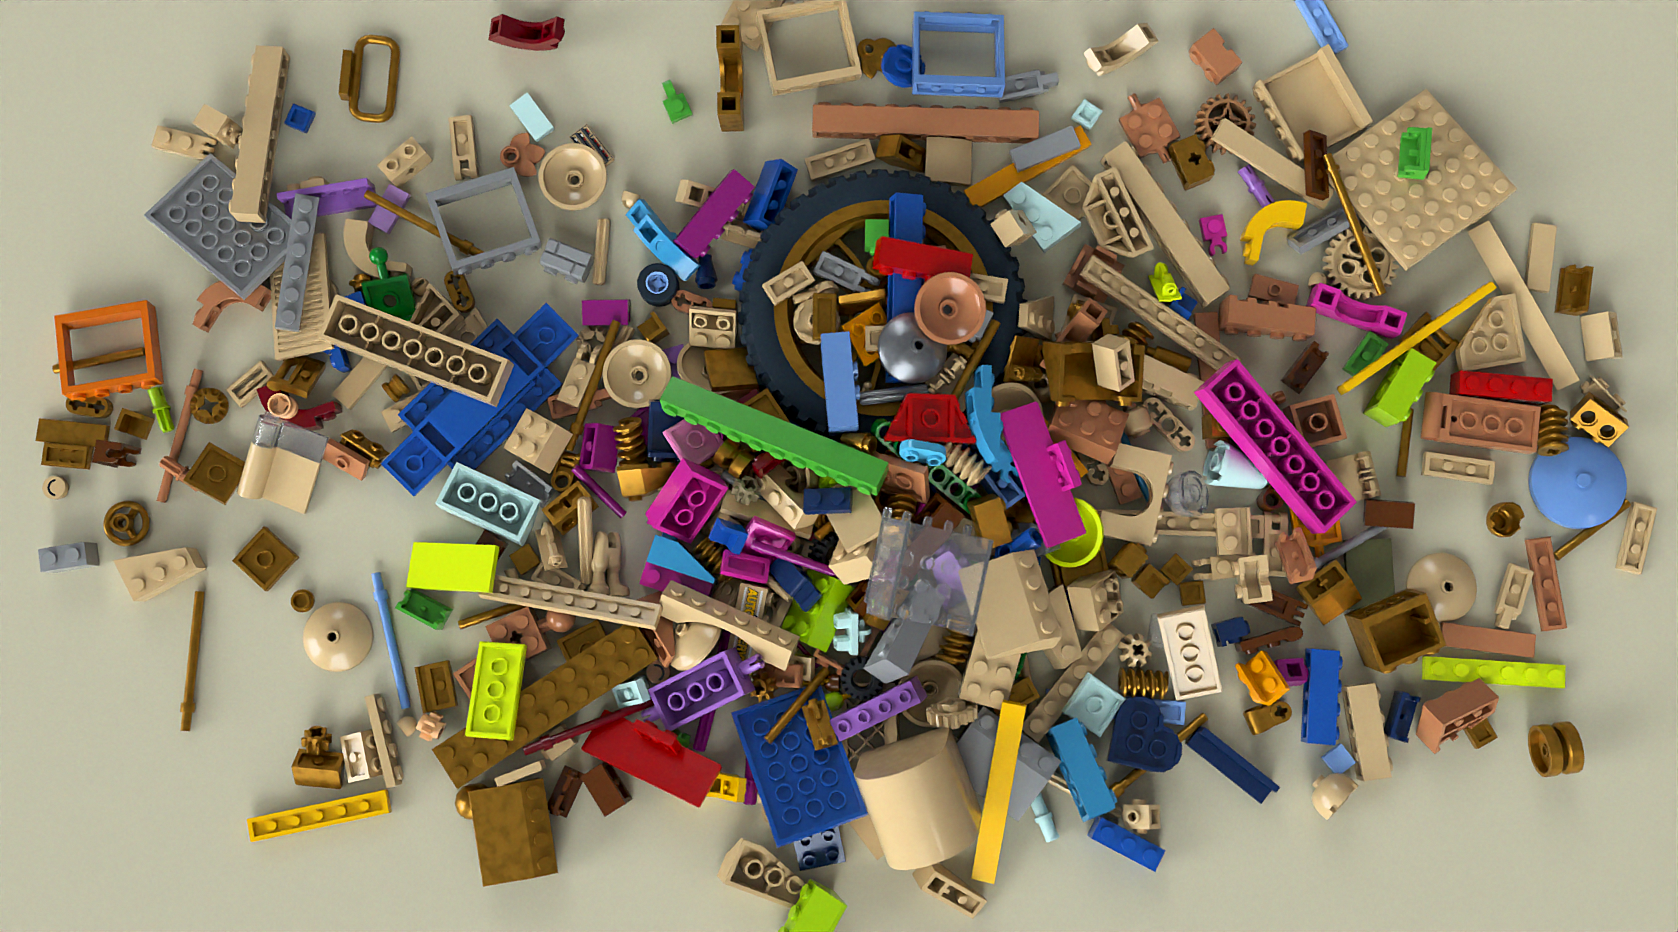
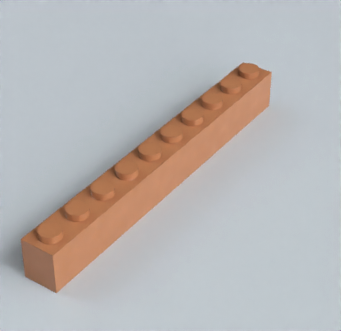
[812,102,1039,144]

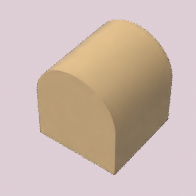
[855,727,982,870]

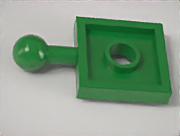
[361,247,416,321]

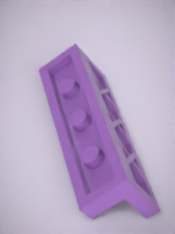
[277,178,377,219]

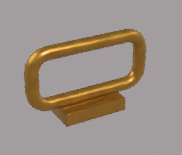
[338,35,400,123]

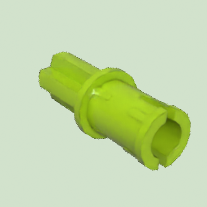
[147,387,175,433]

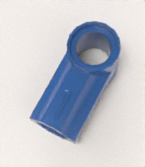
[995,527,1043,558]

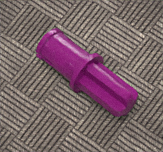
[743,757,757,805]

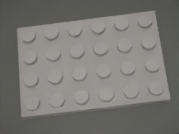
[144,153,291,300]

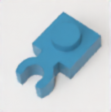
[988,439,1019,483]

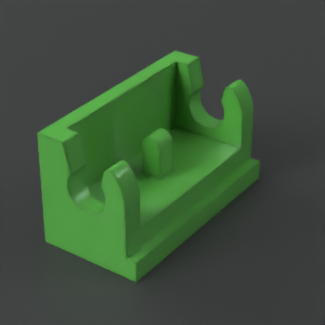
[1398,127,1432,180]
[395,589,453,630]

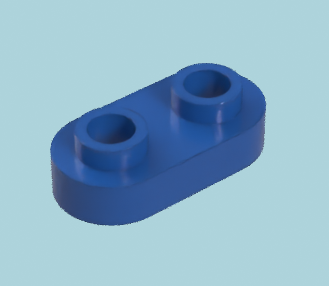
[732,248,753,292]

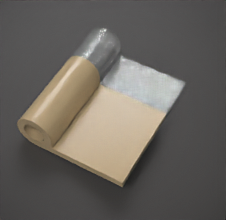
[237,412,329,514]

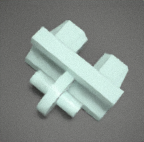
[833,607,872,655]

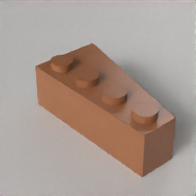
[1218,295,1316,342]

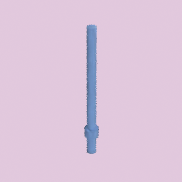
[371,572,411,709]

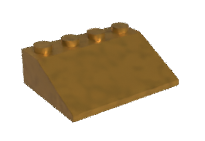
[468,777,558,887]

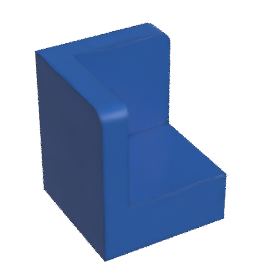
[1168,286,1197,320]
[709,517,749,555]

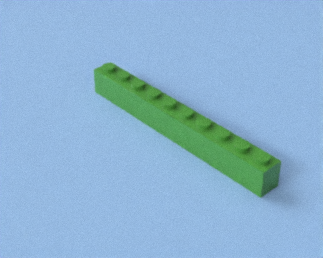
[660,376,888,496]

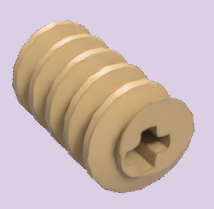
[944,443,992,487]

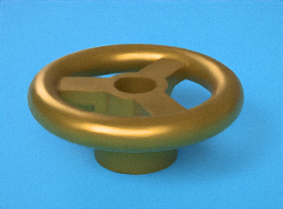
[103,501,150,546]

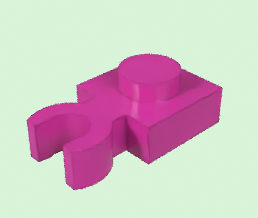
[1199,214,1227,256]

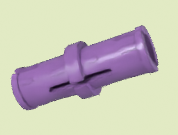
[1238,164,1275,208]

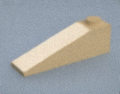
[717,838,806,909]

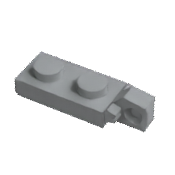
[998,69,1059,103]

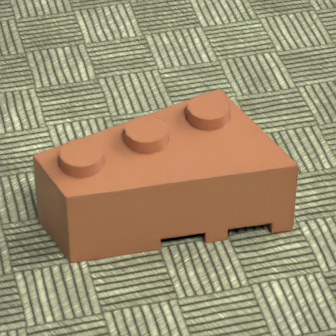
[1416,678,1499,754]

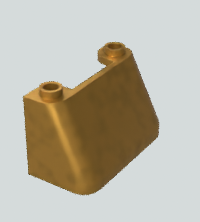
[1042,341,1145,406]

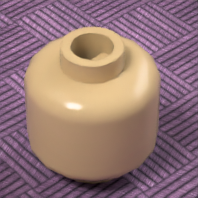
[1123,403,1153,439]

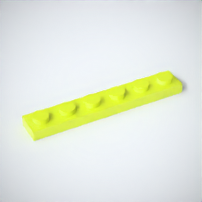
[1422,656,1566,688]

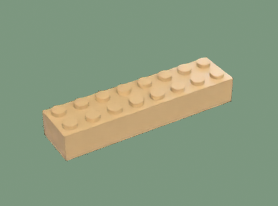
[318,294,514,407]

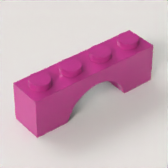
[1306,283,1407,339]

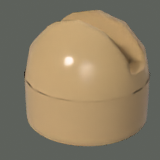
[621,191,641,208]
[1308,272,1327,289]
[411,277,429,297]
[397,716,417,737]

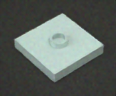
[1062,672,1126,737]

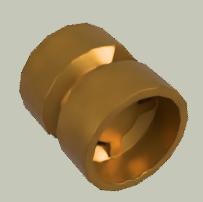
[713,438,756,480]

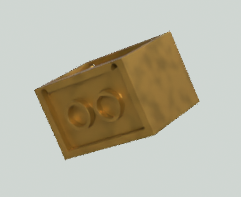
[1344,588,1447,674]

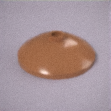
[914,272,986,345]

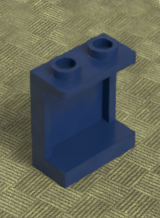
[647,399,684,462]

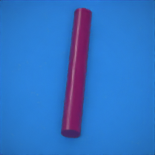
[571,464,627,519]

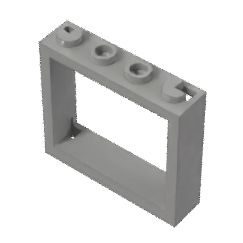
[426,167,541,276]

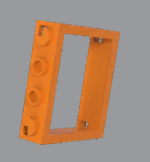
[54,300,164,401]

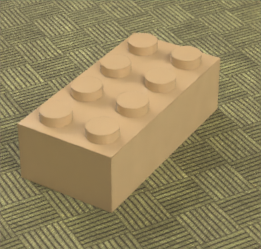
[958,626,1021,710]

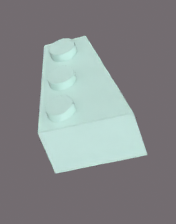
[1003,182,1081,253]

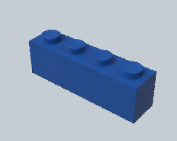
[1301,648,1343,745]

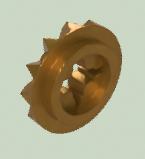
[189,388,229,424]

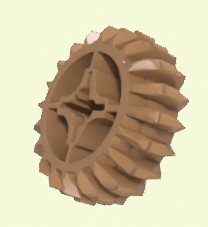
[1194,93,1256,155]

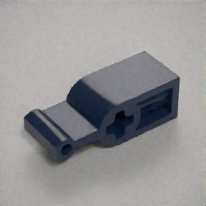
[769,558,823,612]

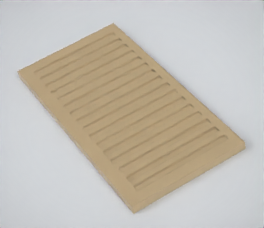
[270,233,334,361]

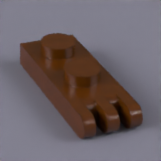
[1241,589,1308,627]

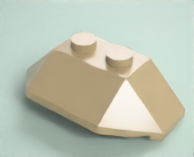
[1082,166,1154,258]

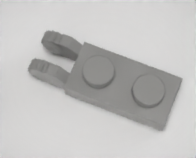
[813,251,881,293]

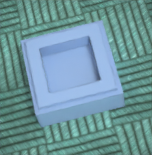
[1321,743,1356,774]

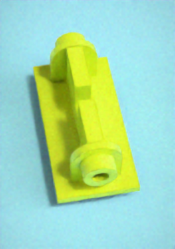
[1148,262,1182,302]

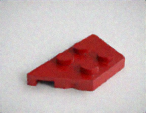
[884,393,976,444]

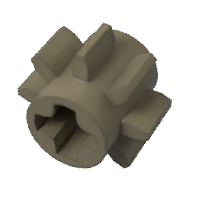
[731,475,762,506]

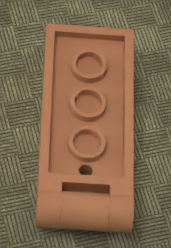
[1420,392,1541,454]

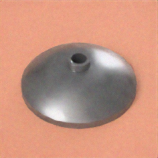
[878,312,947,384]

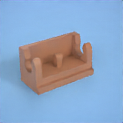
[1275,527,1317,584]

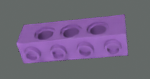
[829,676,928,741]

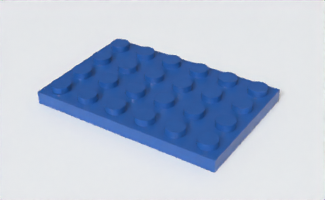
[731,685,868,848]

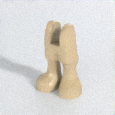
[588,531,630,597]

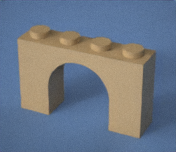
[1098,443,1174,547]

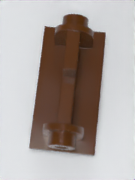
[547,765,584,818]

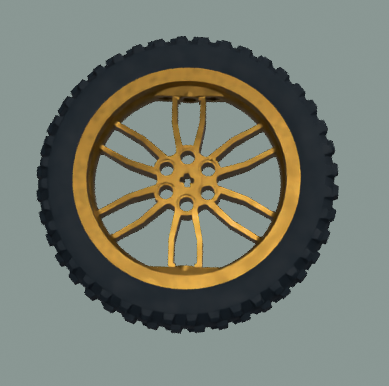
[738,169,1028,454]

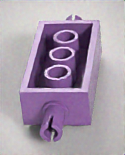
[641,647,765,731]

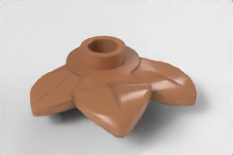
[500,133,545,177]

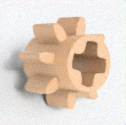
[416,712,446,742]

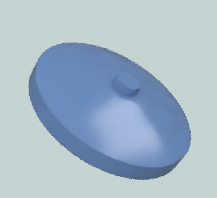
[1529,437,1627,529]

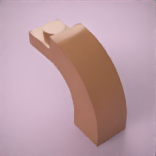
[192,281,271,333]
[1040,297,1108,369]

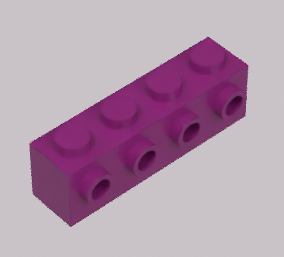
[673,169,755,258]

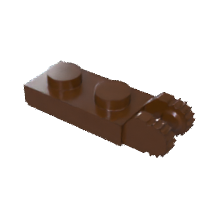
[1234,626,1304,655]

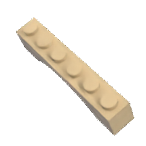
[659,580,800,670]

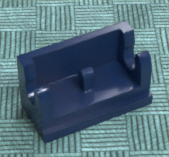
[1384,691,1421,743]

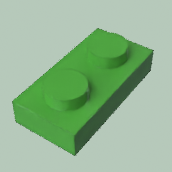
[1342,331,1389,376]

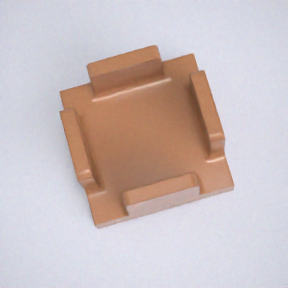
[1063,244,1125,303]

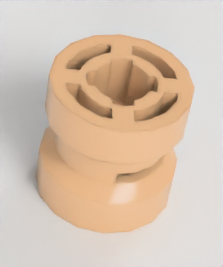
[268,393,298,419]

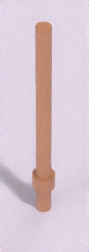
[156,369,203,503]

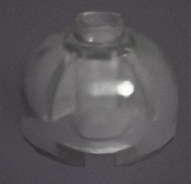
[1164,470,1209,517]

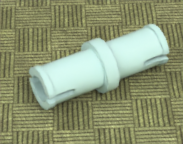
[1031,792,1060,843]

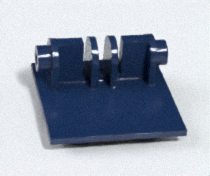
[794,826,846,871]

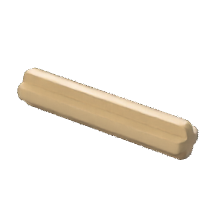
[592,218,611,285]

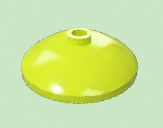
[1045,497,1104,567]

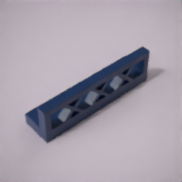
[1185,726,1280,804]

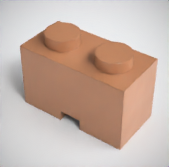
[1189,28,1242,86]

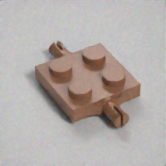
[1119,93,1181,164]

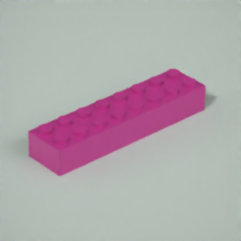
[1193,359,1357,534]

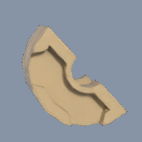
[1232,554,1273,604]

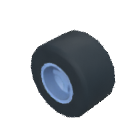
[637,263,679,307]

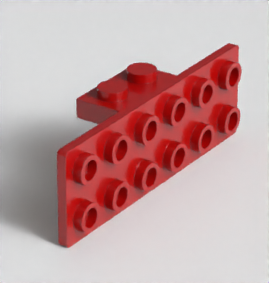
[581,710,722,808]

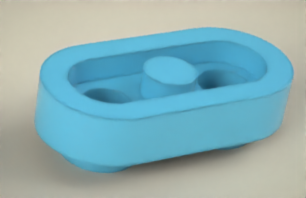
[899,439,946,466]

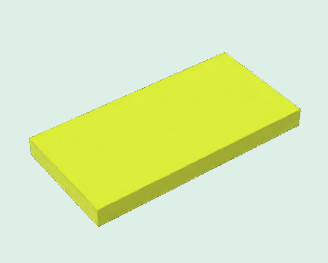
[406,542,499,593]
[465,641,527,740]

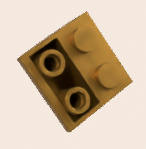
[1295,560,1362,626]

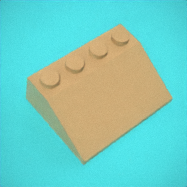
[961,549,1062,659]

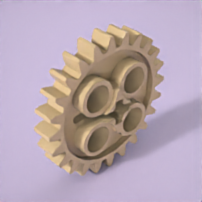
[1322,226,1399,300]

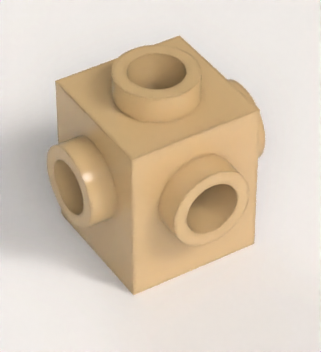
[1122,799,1160,834]

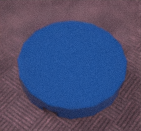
[881,44,925,88]

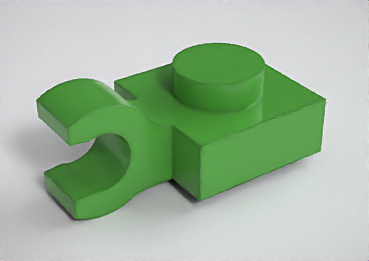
[662,80,693,124]

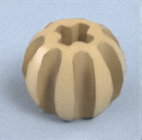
[1118,633,1153,668]

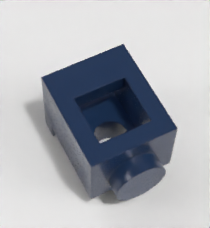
[1211,617,1250,647]

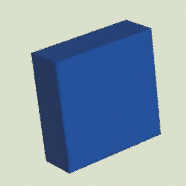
[284,103,316,134]

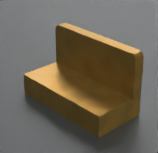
[291,749,345,789]

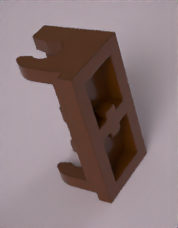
[1280,341,1329,394]
[92,440,141,468]
[1363,499,1415,529]
[581,762,632,817]

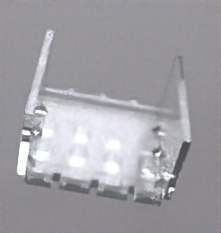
[864,507,993,636]

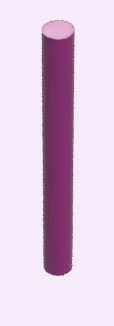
[750,539,839,579]

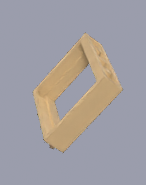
[756,0,862,96]

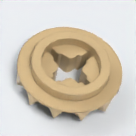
[576,325,608,361]

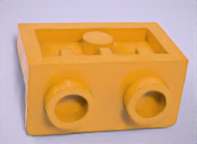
[1235,650,1290,706]

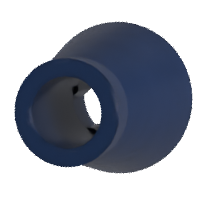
[695,254,718,289]

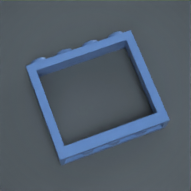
[912,11,1005,98]

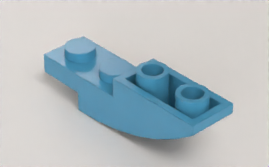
[626,199,700,281]
[965,365,1003,464]

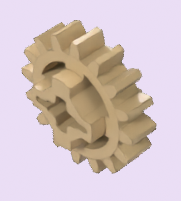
[926,696,978,729]

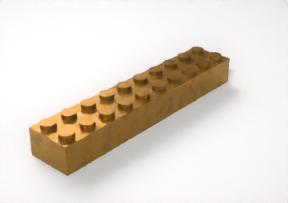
[432,624,658,789]

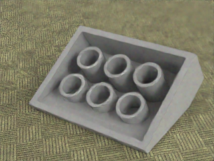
[956,706,1061,821]

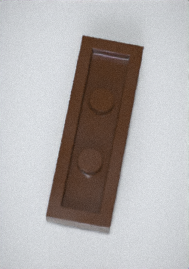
[1303,130,1329,201]

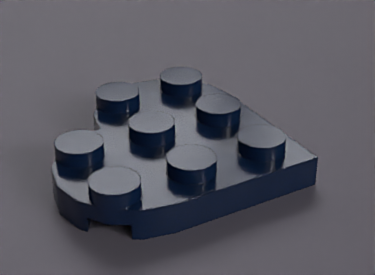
[1107,697,1182,772]

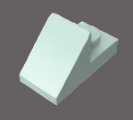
[612,675,651,708]

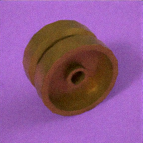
[1528,721,1584,777]

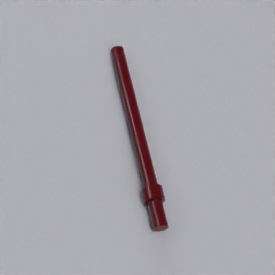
[522,697,654,756]

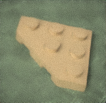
[1455,293,1526,371]

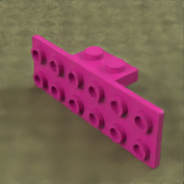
[1000,401,1086,548]

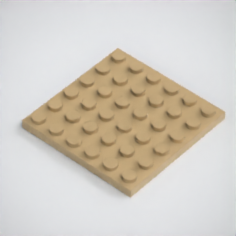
[1328,89,1517,270]

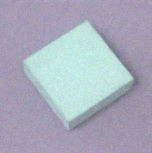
[1071,99,1103,131]

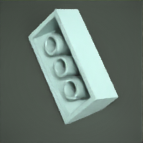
[435,462,541,546]

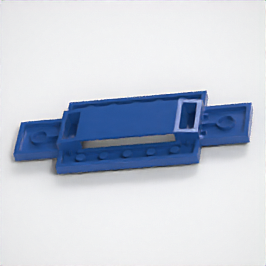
[381,303,579,496]

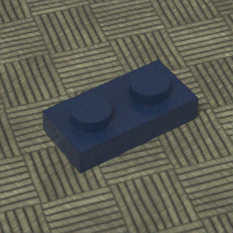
[803,487,853,515]

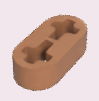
[671,290,713,315]

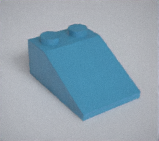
[646,532,718,585]

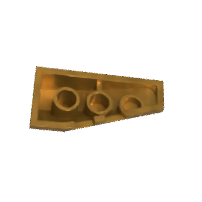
[617,459,714,502]

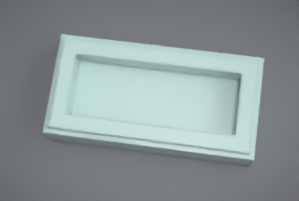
[509,93,555,142]

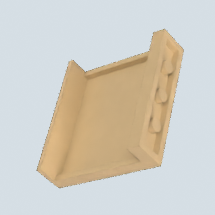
[1253,44,1373,165]

